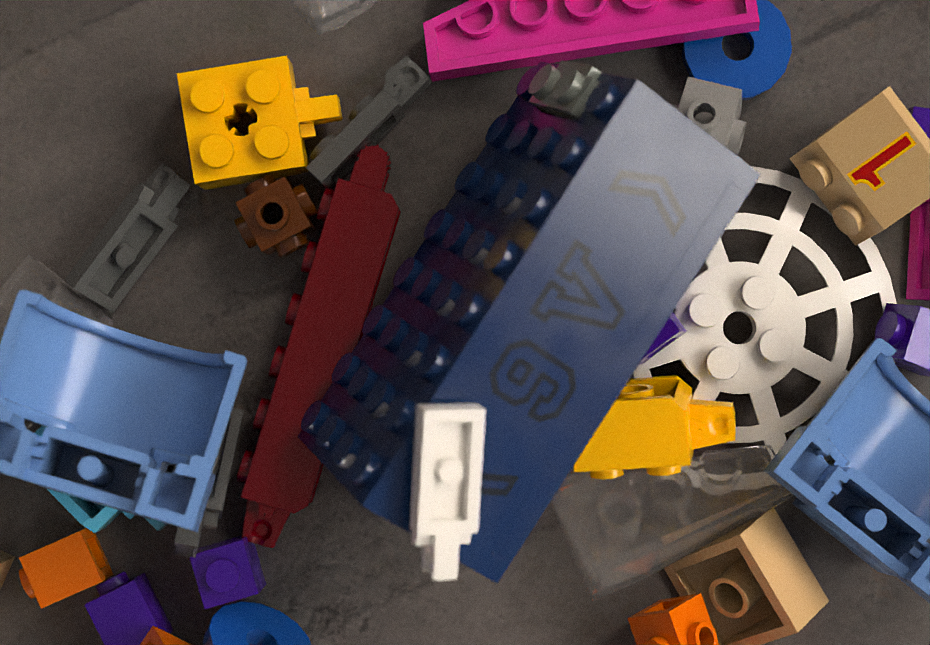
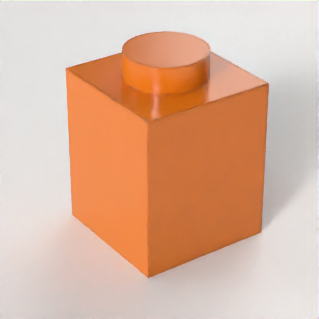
[19,528,114,609]

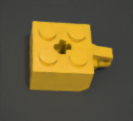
[177,56,343,190]
[573,375,736,479]

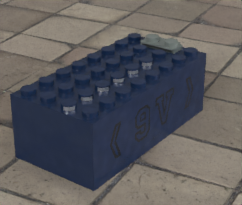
[297,60,761,584]

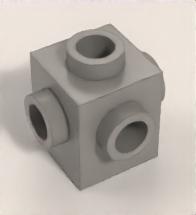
[670,77,747,154]

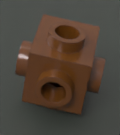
[234,174,318,258]

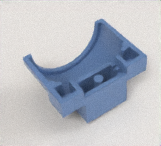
[0,290,247,533]
[764,338,930,603]

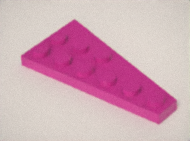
[423,0,760,82]

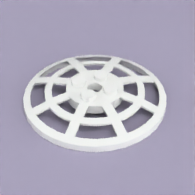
[632,166,896,491]

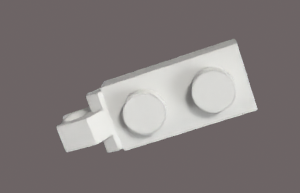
[410,403,486,580]

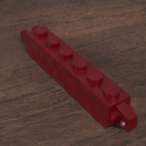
[237,144,401,548]

